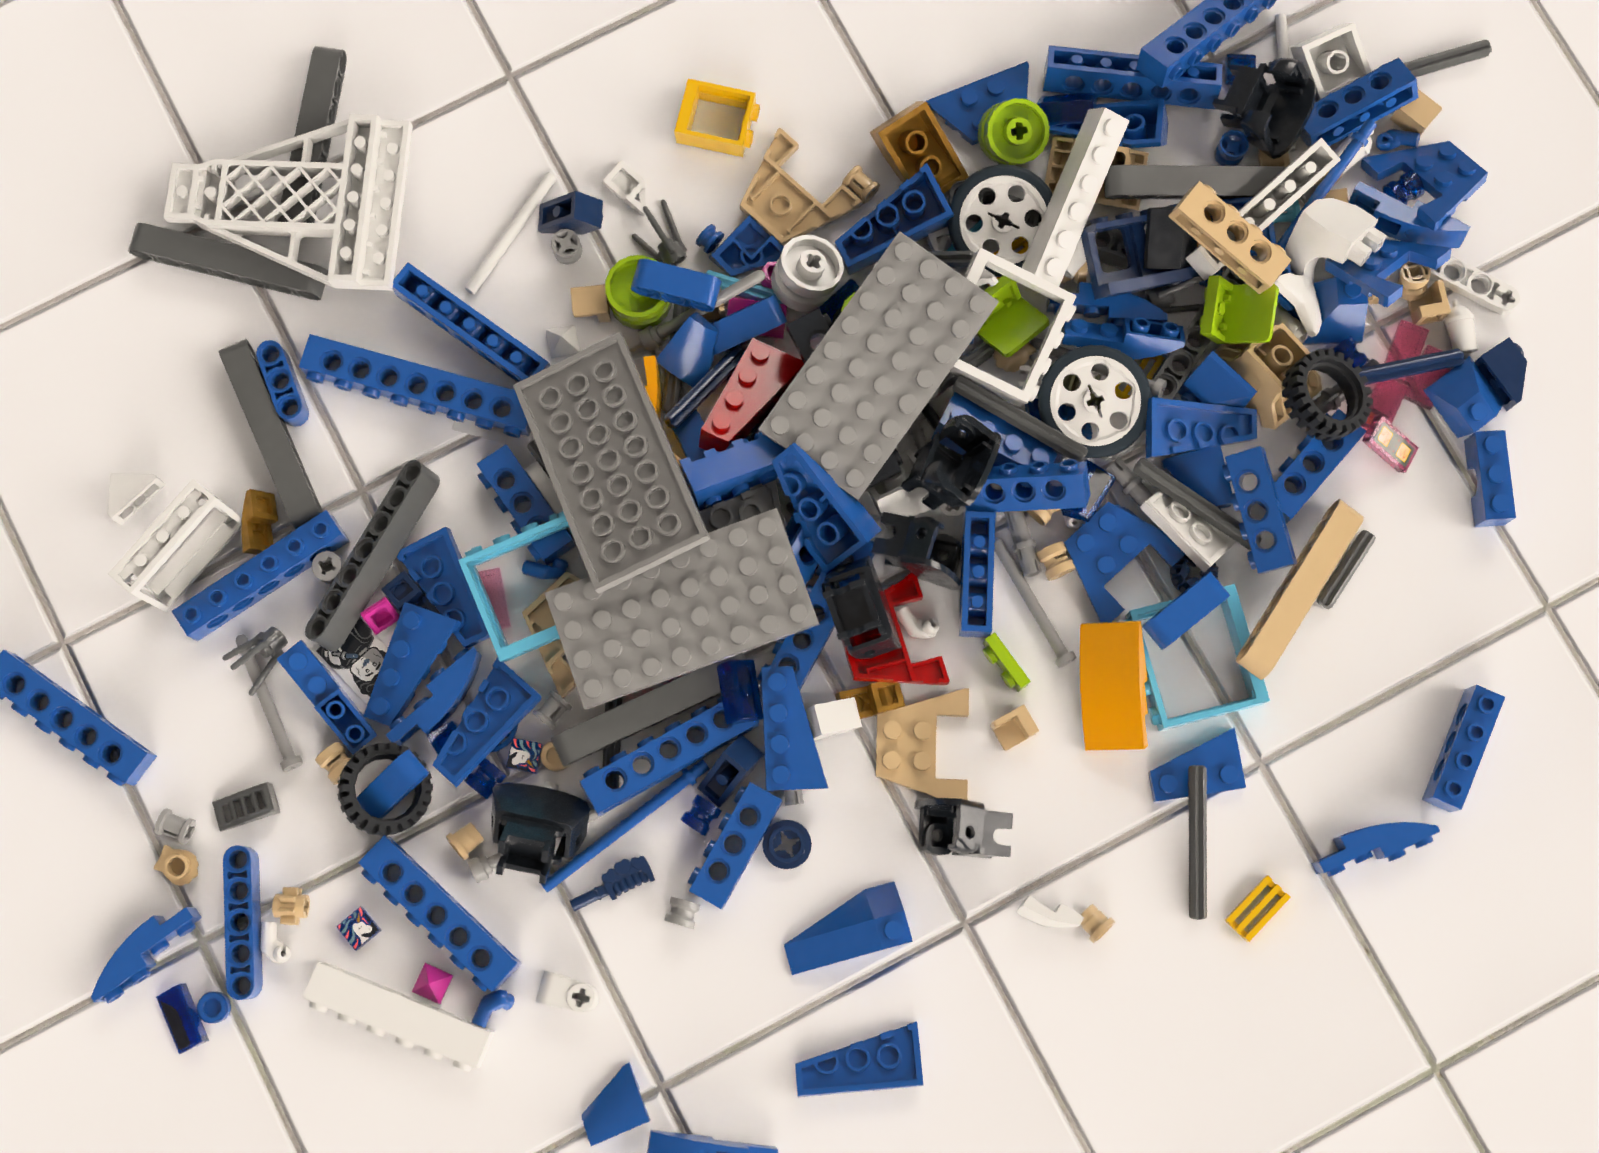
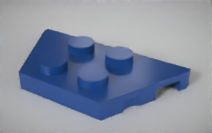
[926,61,1029,146]

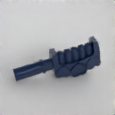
[569,856,655,912]

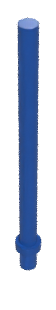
[1277,119,1377,250]
[541,759,710,893]

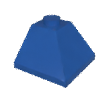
[1302,277,1368,345]
[1178,351,1258,408]
[1423,356,1504,438]

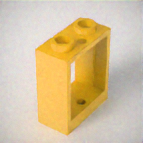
[674,78,760,157]

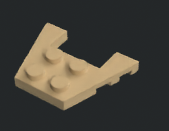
[740,128,862,246]
[522,572,581,699]
[876,688,969,800]

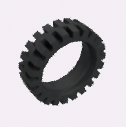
[1282,349,1373,441]
[337,742,433,836]

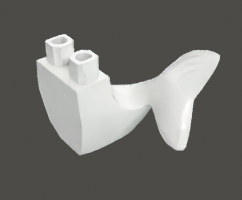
[1274,198,1387,338]

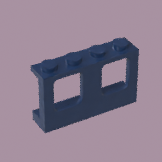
[1081,204,1199,300]

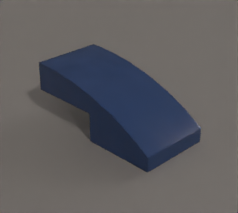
[381,570,440,614]

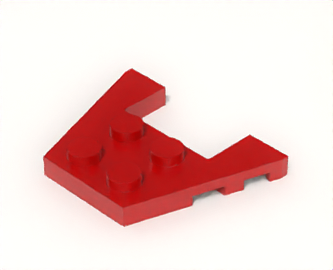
[841,573,950,686]

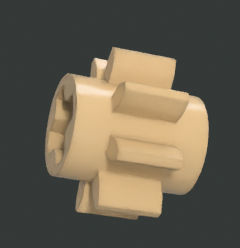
[272,887,310,925]

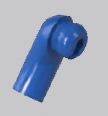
[1376,129,1420,152]
[522,558,569,580]
[471,989,515,1028]

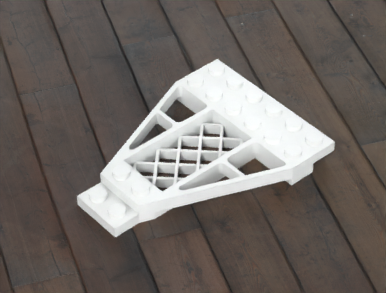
[163,114,413,290]

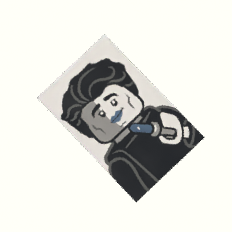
[316,617,388,705]

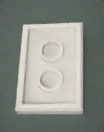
[1140,490,1236,572]

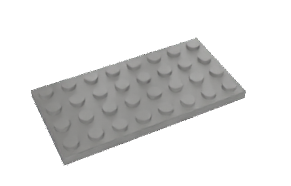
[758,231,999,501]
[513,332,710,594]
[545,508,820,710]

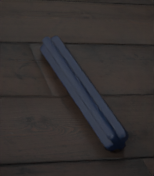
[663,345,745,429]
[1359,348,1464,385]

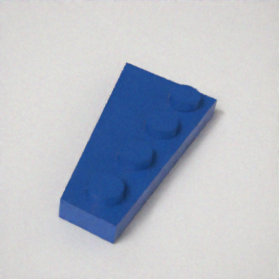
[761,666,829,791]

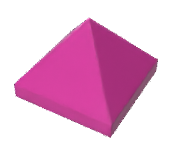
[360,596,400,635]
[412,963,454,1004]

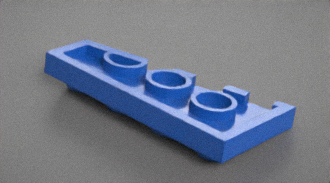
[1146,397,1257,459]
[397,527,490,648]
[363,602,462,726]
[432,657,542,788]
[795,1021,924,1097]

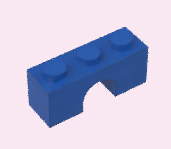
[1464,430,1516,527]

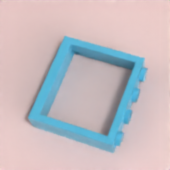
[458,511,578,662]
[1123,584,1270,731]

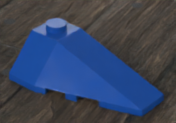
[1048,99,1168,149]
[772,442,882,573]
[784,881,913,975]

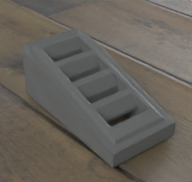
[212,782,281,832]

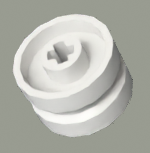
[771,235,844,312]

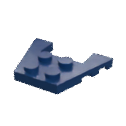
[1360,141,1488,231]
[1325,239,1452,307]
[1064,501,1185,623]

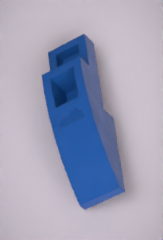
[1349,181,1471,248]
[1046,282,1168,327]
[1062,317,1185,360]
[277,640,377,755]
[385,647,482,746]
[1311,822,1440,877]
[91,907,202,1004]
[647,1130,778,1153]

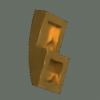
[241,489,278,555]
[835,682,905,719]

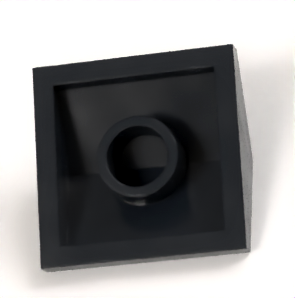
[1143,206,1198,269]

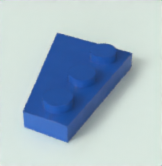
[1148,727,1246,802]

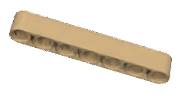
[1235,499,1364,680]

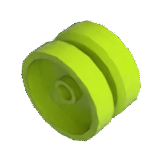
[977,98,1050,165]
[605,255,672,330]

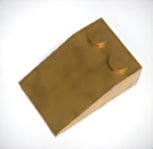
[869,101,969,194]

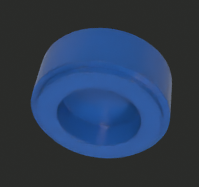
[197,992,231,1024]

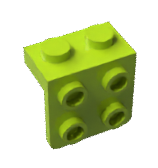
[976,275,1050,357]
[1200,275,1279,344]

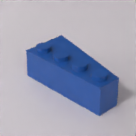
[835,163,954,276]
[931,392,1058,488]
[679,432,785,511]

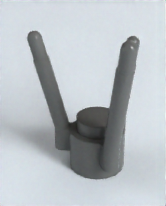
[632,200,687,266]
[1145,275,1203,314]
[222,626,288,696]

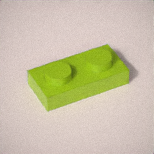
[982,632,1031,692]

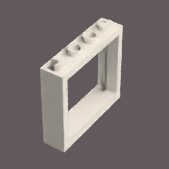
[950,247,1076,407]
[108,478,242,613]

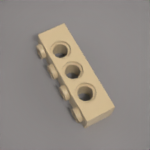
[1168,181,1292,294]

